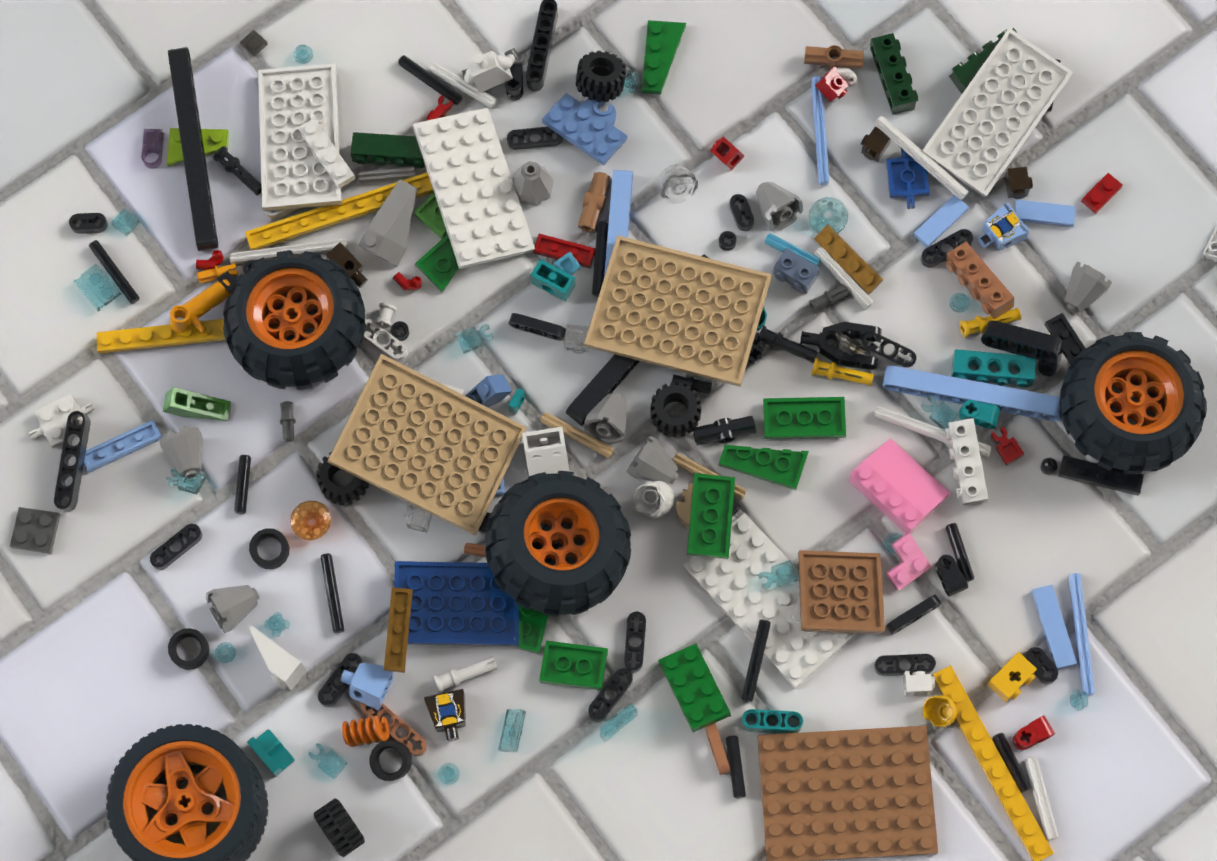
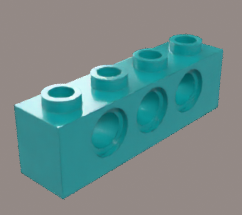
[951,349,1036,388]

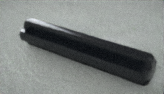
[234,455,251,514]
[946,523,974,582]
[993,733,1030,793]
[726,735,746,799]

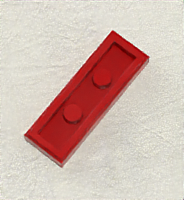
[533,233,595,269]

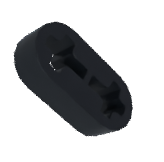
[729,194,754,231]
[69,213,108,234]
[1025,647,1058,684]

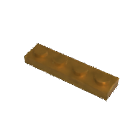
[814,224,884,294]
[384,587,413,673]

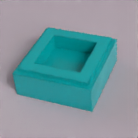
[508,388,525,414]

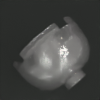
[658,164,698,204]

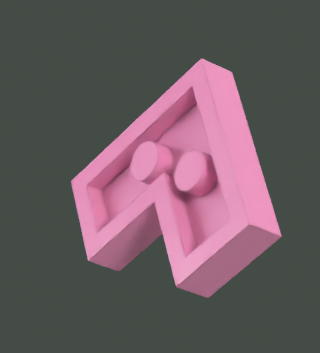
[886,533,932,591]

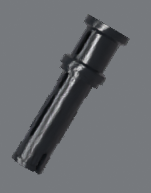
[213,146,262,196]
[757,326,818,363]

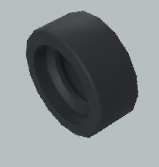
[249,528,290,569]
[168,628,209,670]
[369,740,412,781]

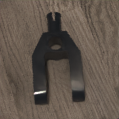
[800,322,882,370]

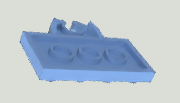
[542,93,628,166]

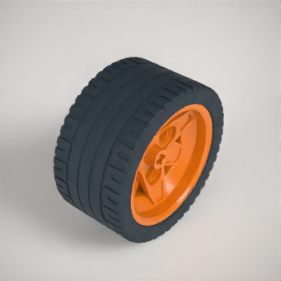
[106,724,268,861]

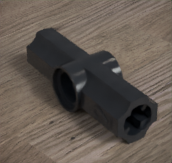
[693,416,756,446]

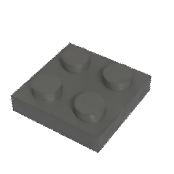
[10,507,60,554]

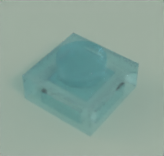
[111,209,140,236]

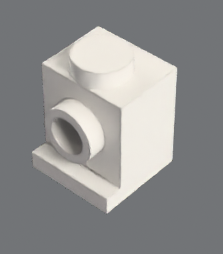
[903,671,935,696]

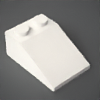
[249,626,306,690]

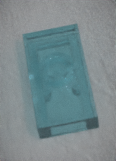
[498,709,526,752]

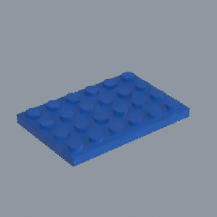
[394,561,519,646]

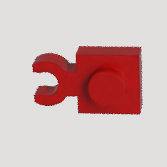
[991,427,1025,466]

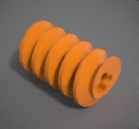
[342,715,389,747]

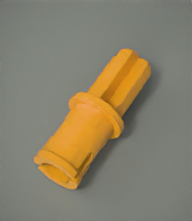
[197,263,238,283]

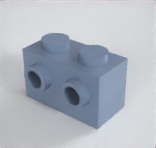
[773,248,820,294]

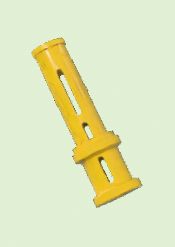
[959,308,1021,338]
[811,358,874,386]

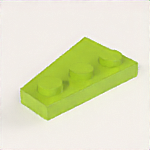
[167,128,229,167]

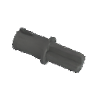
[809,285,849,312]
[280,401,296,442]

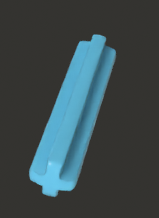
[765,233,820,266]

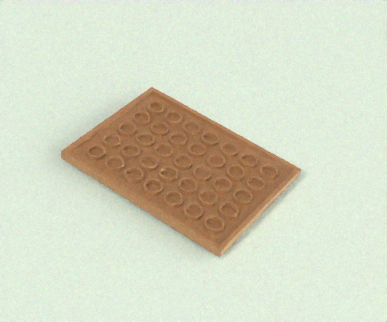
[757,726,938,861]

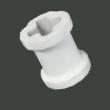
[374,302,397,328]

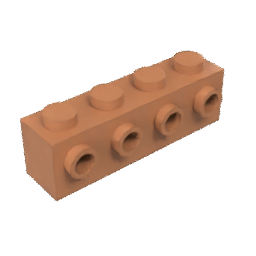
[946,242,1014,319]

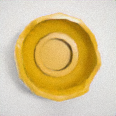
[922,695,957,727]

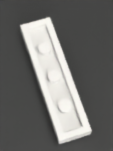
[298,118,355,189]

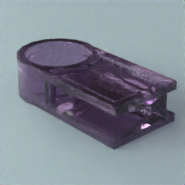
[141,129,164,169]

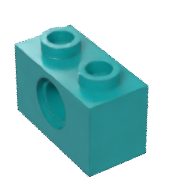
[530,259,576,302]

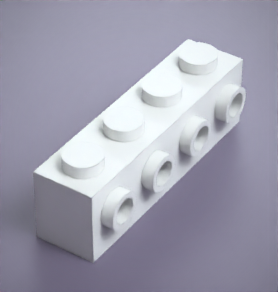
[945,418,988,505]

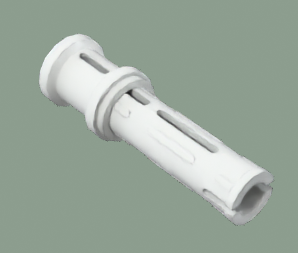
[433,656,498,693]

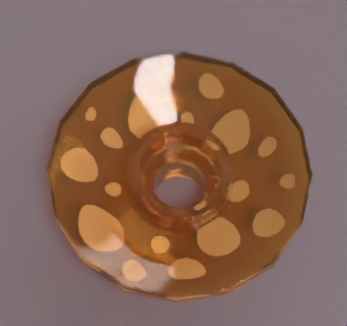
[290,501,331,540]

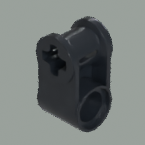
[504,62,524,101]
[935,555,968,597]

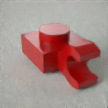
[427,95,453,121]

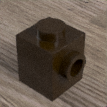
[861,127,891,162]
[1005,167,1033,199]

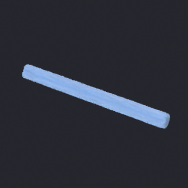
[811,76,829,185]
[1069,573,1095,696]

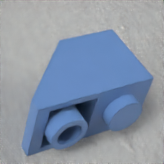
[465,374,512,407]

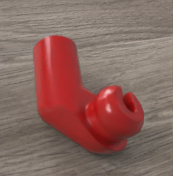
[196,250,224,270]
[393,272,422,291]

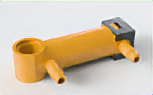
[170,271,236,333]

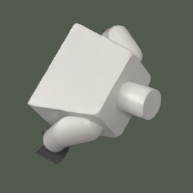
[462,48,519,93]

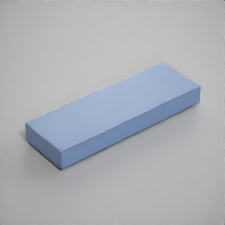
[913,195,969,248]
[1015,199,1076,227]

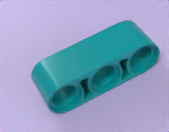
[741,709,803,734]

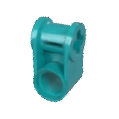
[959,400,1000,429]

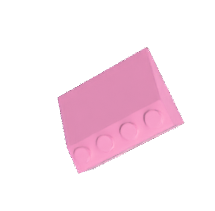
[849,438,951,534]

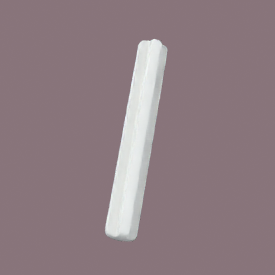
[429,63,497,108]
[814,247,873,309]
[1025,756,1058,840]

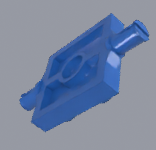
[886,147,930,209]

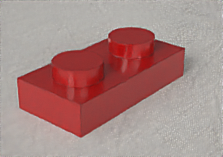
[1081,173,1123,214]

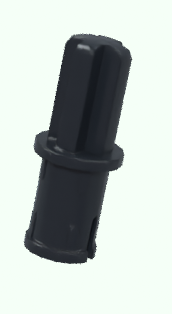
[672,374,712,394]

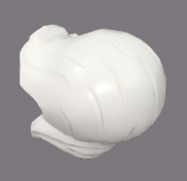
[633,481,674,518]

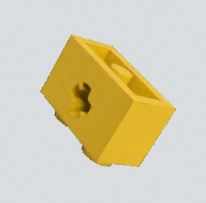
[988,652,1037,702]

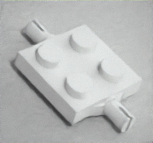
[28,394,95,448]

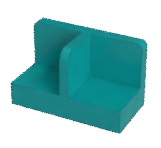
[247,729,295,777]

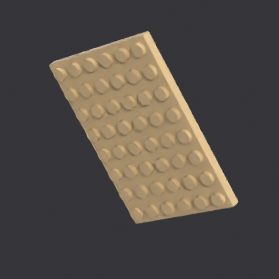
[584,235,772,387]
[327,354,527,536]

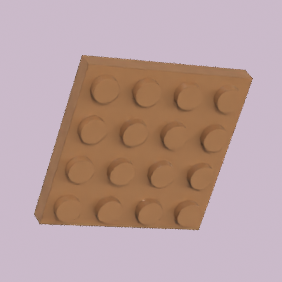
[798,550,885,634]

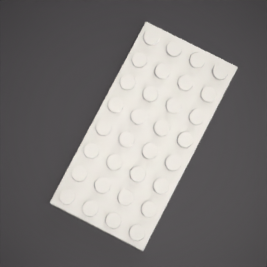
[922,28,1073,198]
[258,63,342,211]
[413,108,535,269]
[683,513,856,689]

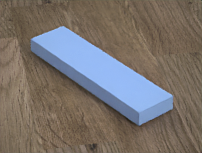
[84,420,162,473]
[1031,585,1077,670]

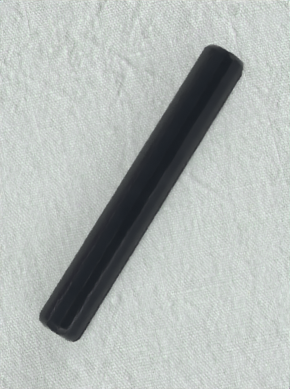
[398,55,462,105]
[592,221,608,297]
[89,240,140,304]
[321,553,344,633]
[741,619,771,702]

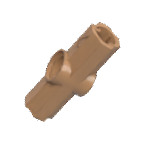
[804,45,864,69]
[578,172,611,232]

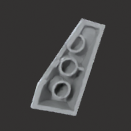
[358,179,417,267]

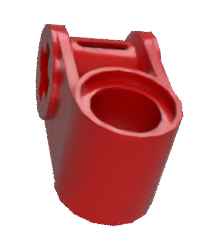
[1013,715,1055,750]

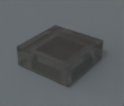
[240,30,268,57]

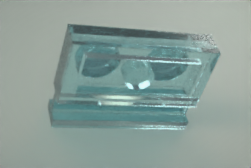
[73,264,121,312]
[599,704,638,742]

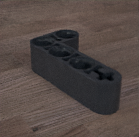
[981,321,1063,377]

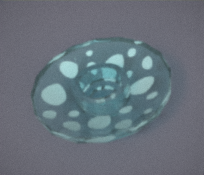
[809,197,848,234]

